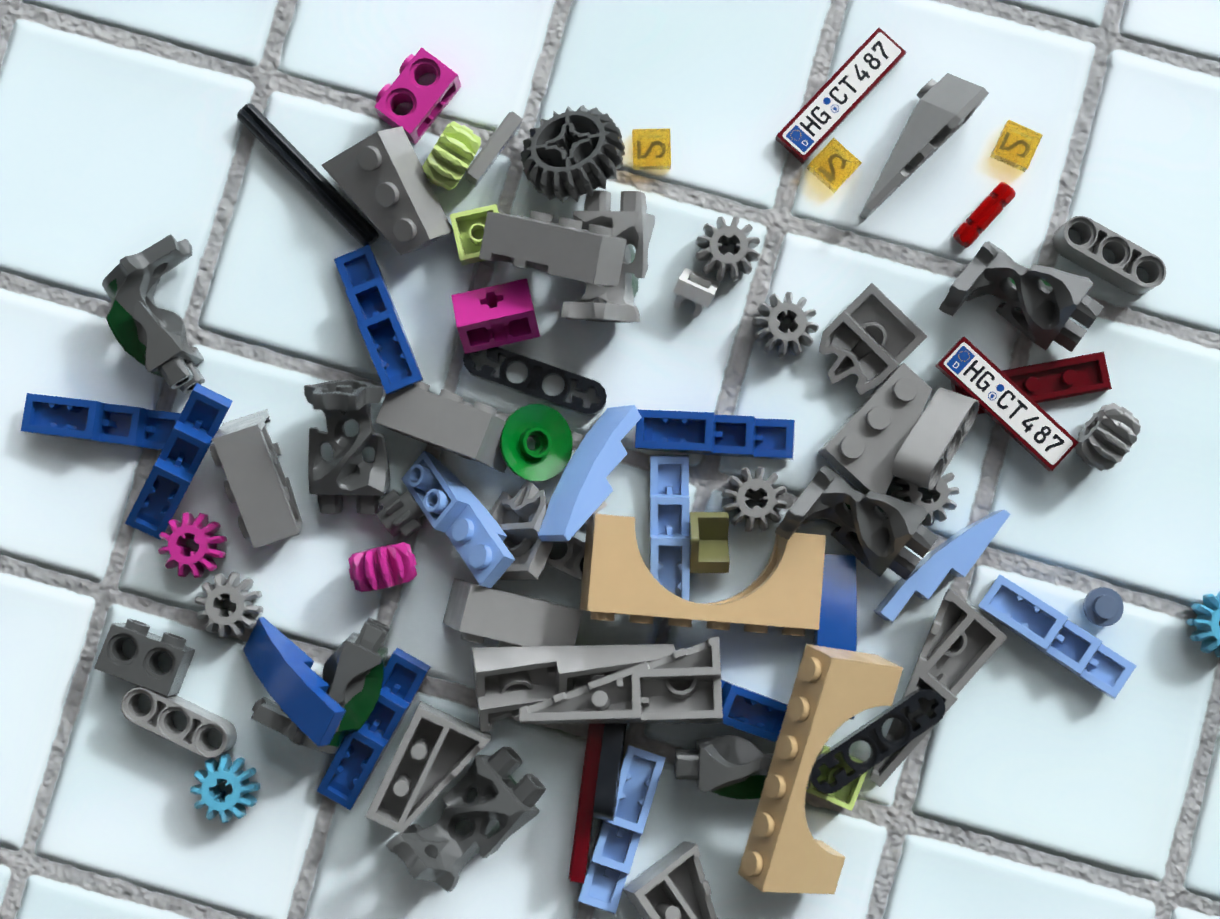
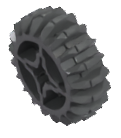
[520,105,625,203]

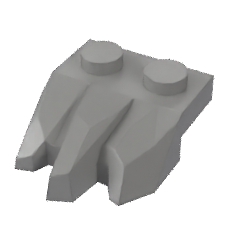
[818,283,927,395]
[489,480,553,580]

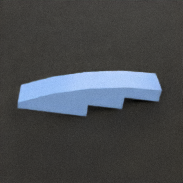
[538,405,642,542]
[650,455,690,601]
[874,510,1010,622]
[978,574,1136,700]
[577,745,666,914]

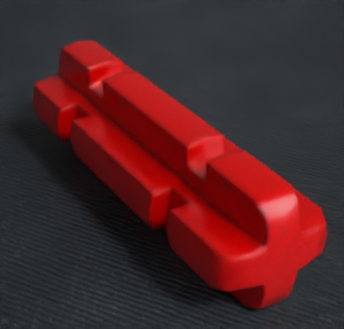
[953,182,1016,248]

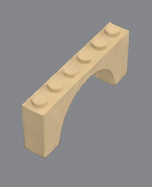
[579,514,826,636]
[738,644,903,894]

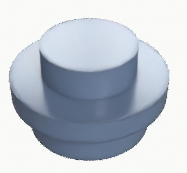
[1083,587,1124,626]

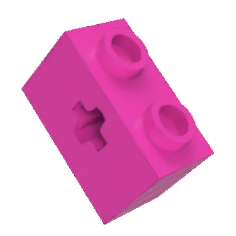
[451,278,540,354]

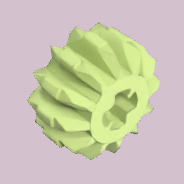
[422,121,481,191]

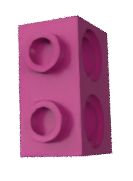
[374,47,462,145]

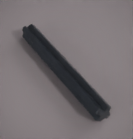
[237,103,379,247]

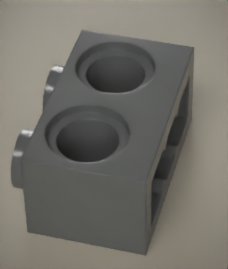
[94,618,195,697]

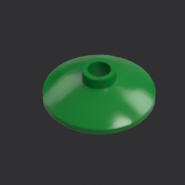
[500,404,573,482]

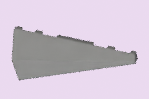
[869,588,1008,787]
[519,637,723,724]
[472,644,676,732]

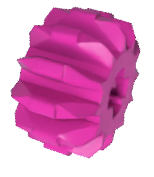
[158,512,227,578]
[348,542,417,592]

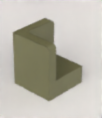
[689,512,730,573]

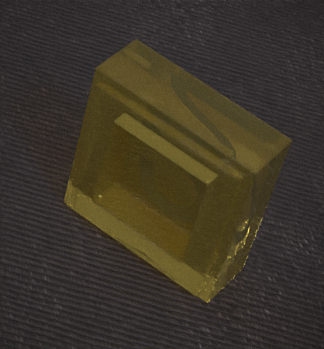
[990,119,1043,172]
[632,128,671,170]
[807,138,862,193]

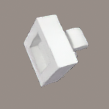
[673,268,720,318]

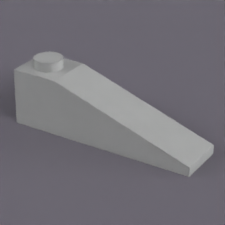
[860,73,989,220]

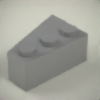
[321,126,453,255]
[479,210,627,286]
[818,363,932,495]
[375,382,507,473]
[210,409,303,548]
[443,578,583,647]
[365,701,491,833]
[623,841,719,919]

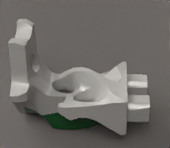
[561,190,655,323]

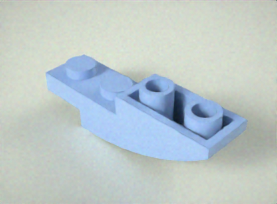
[402,451,515,589]

